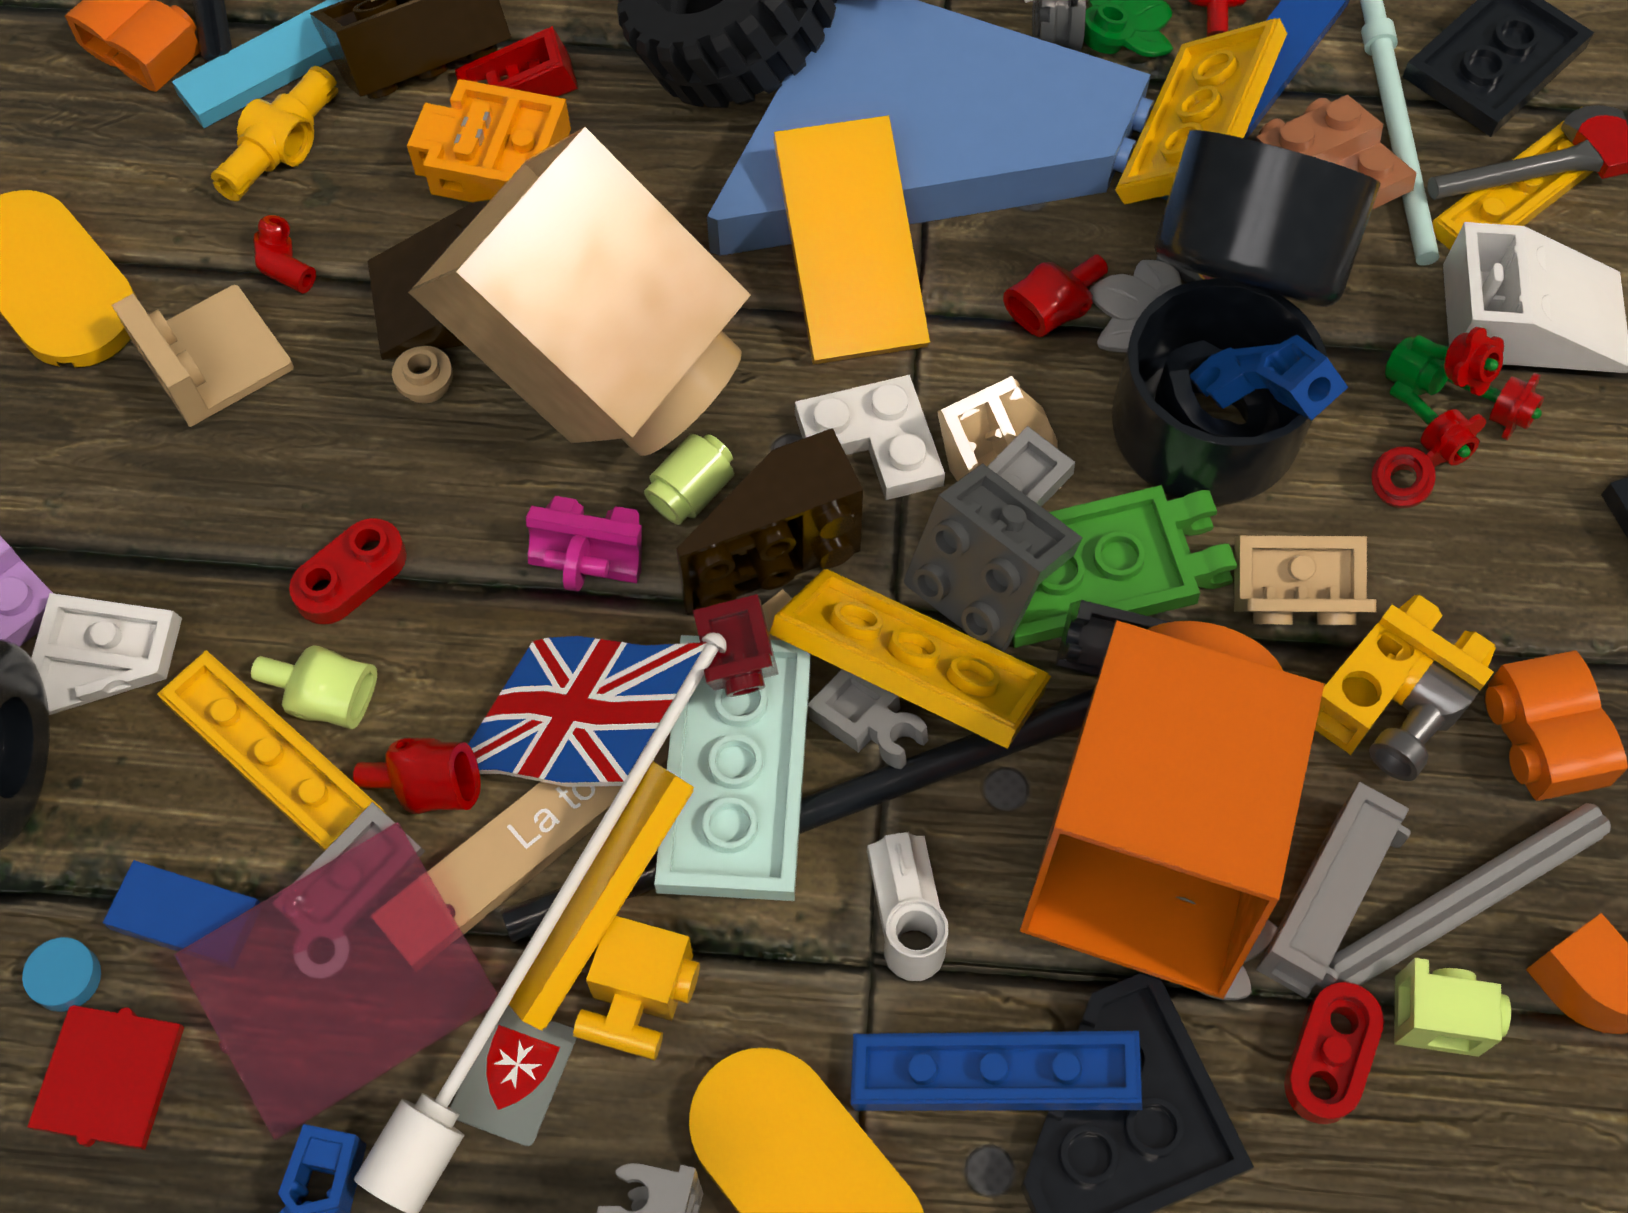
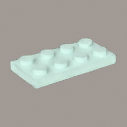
[654,635,812,901]

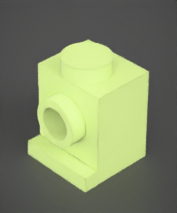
[1394,958,1511,1057]

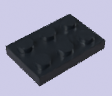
[1402,0,1595,137]

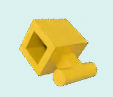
[573,916,700,1061]

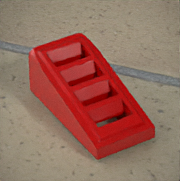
[455,26,579,97]

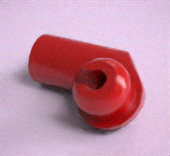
[253,215,316,294]

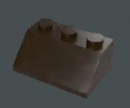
[310,0,512,99]

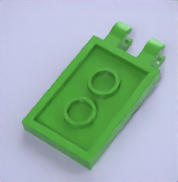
[1012,485,1237,648]

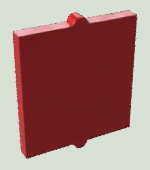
[27,1005,185,1150]

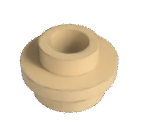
[392,346,453,404]

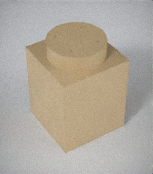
[408,127,751,456]

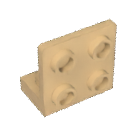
[112,285,294,427]

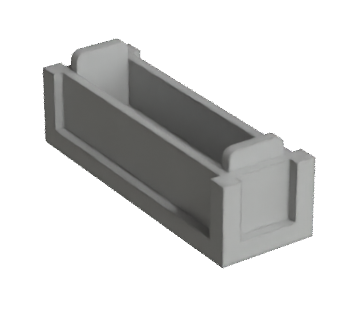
[1256,782,1411,998]

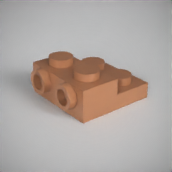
[1255,94,1417,210]

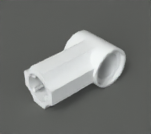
[867,832,948,981]

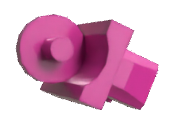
[526,496,642,592]

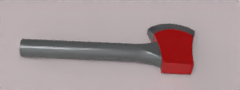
[1428,105,1628,200]

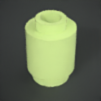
[644,434,734,525]

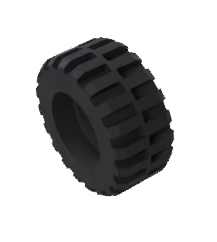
[617,0,837,108]

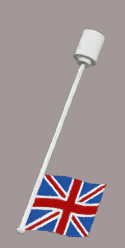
[354,632,727,1213]

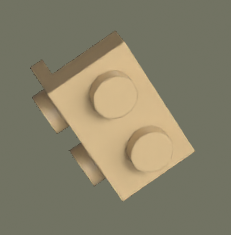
[1234,535,1376,625]

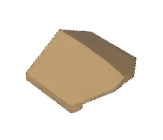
[937,376,1061,489]

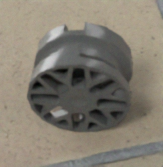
[1032,0,1086,52]

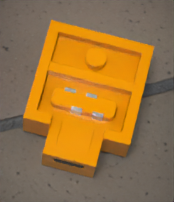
[407,79,571,203]

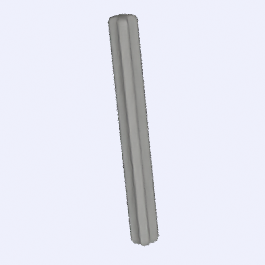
[1329,803,1611,986]

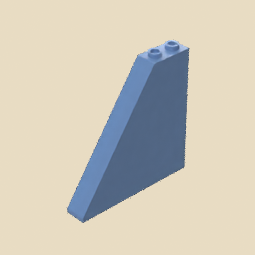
[707,0,1154,256]

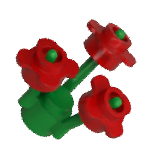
[1385,327,1544,468]

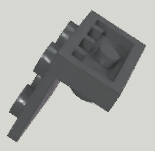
[904,463,1083,652]

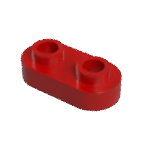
[289,518,407,624]
[1284,982,1384,1124]

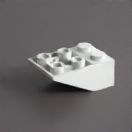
[1443,222,1628,373]

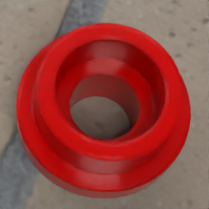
[1371,447,1436,508]

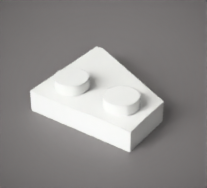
[32,593,182,715]

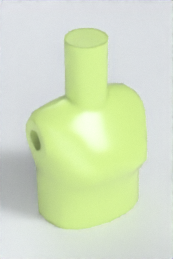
[251,645,377,729]

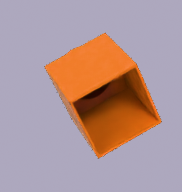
[1019,620,1325,999]

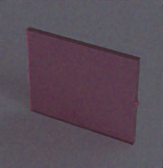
[174,822,498,1140]

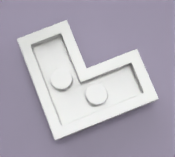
[795,375,945,500]

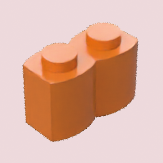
[65,0,201,92]
[1485,650,1628,801]

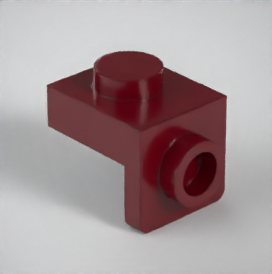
[693,594,779,697]

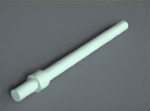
[1360,0,1440,266]

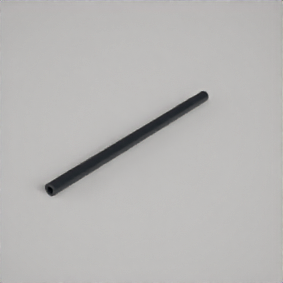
[501,689,1094,942]

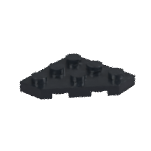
[1021,973,1254,1213]

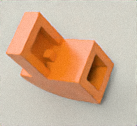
[1526,913,1628,1034]

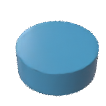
[22,937,101,1012]

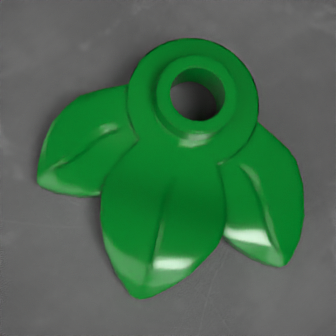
[1083,0,1173,57]

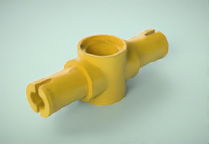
[211,66,338,202]

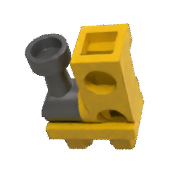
[1315,595,1496,781]

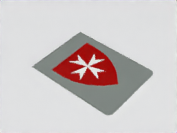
[450,1005,577,1146]

